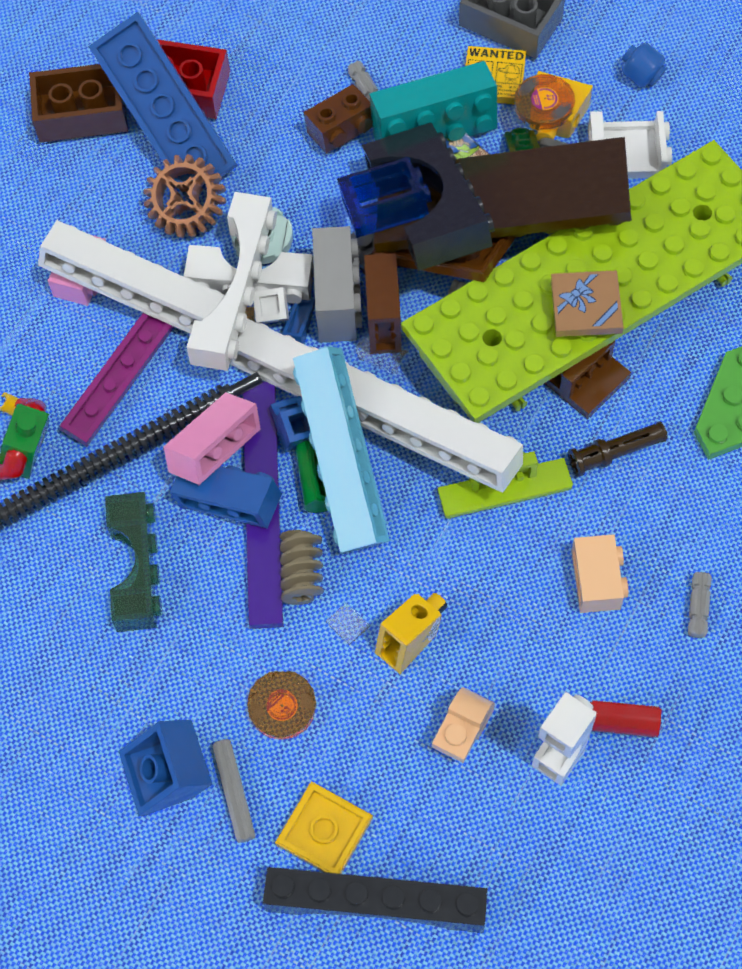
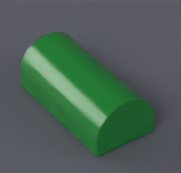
[295,440,328,513]

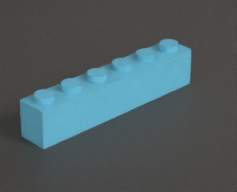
[293,346,390,553]

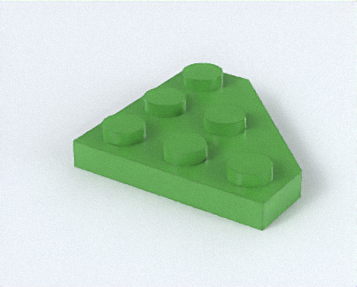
[694,346,742,460]

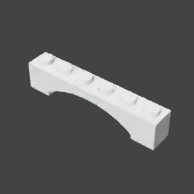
[186,192,277,371]

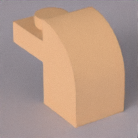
[432,687,495,763]

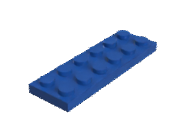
[88,12,238,200]

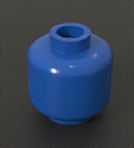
[622,43,667,88]

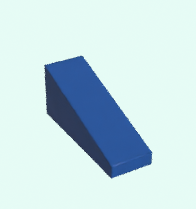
[282,298,315,344]

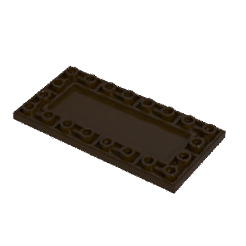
[374,137,632,253]

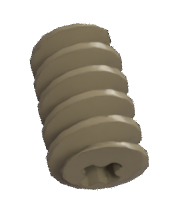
[280,530,324,605]

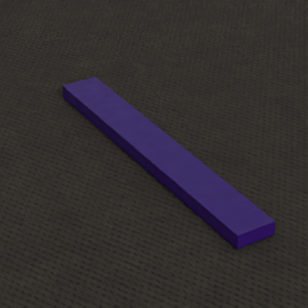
[243,382,284,629]

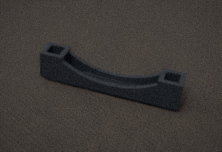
[263,867,488,933]

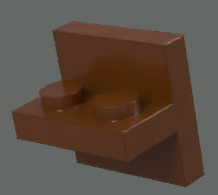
[544,341,632,420]

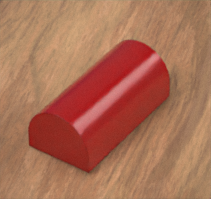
[590,700,662,738]

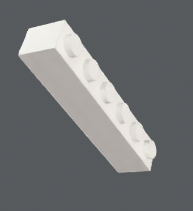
[38,220,225,334]

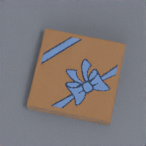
[550,270,624,337]

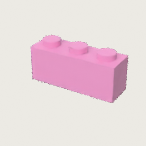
[163,392,261,485]

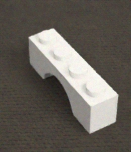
[183,245,314,304]
[532,692,597,786]

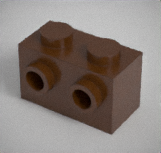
[303,84,373,154]

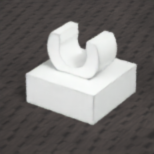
[253,287,289,324]

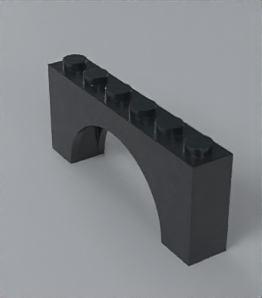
[362,122,495,271]

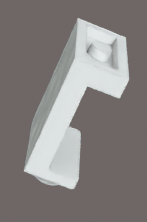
[588,111,672,179]

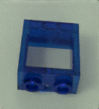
[337,157,432,238]

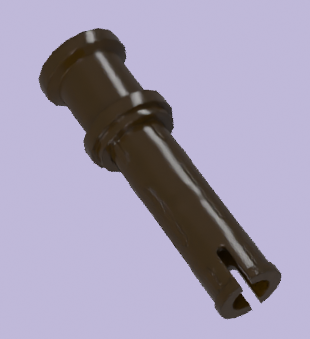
[568,421,668,477]

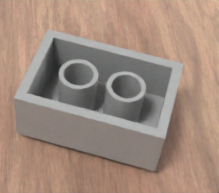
[312,226,362,343]

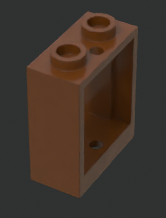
[364,253,402,354]

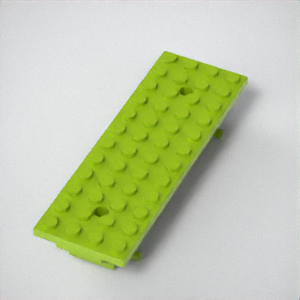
[401,140,742,423]

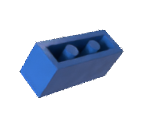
[170,465,282,528]

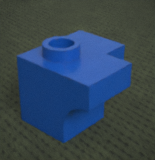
[269,396,310,453]

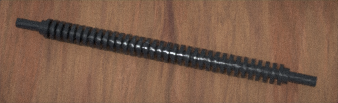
[0,372,263,531]

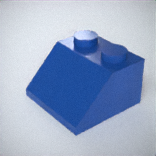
[119,719,212,816]

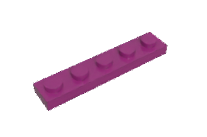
[59,313,174,447]

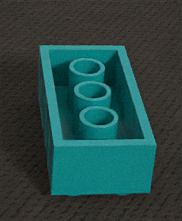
[369,61,497,141]

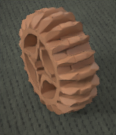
[143,154,226,238]

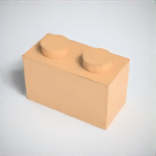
[571,534,628,613]

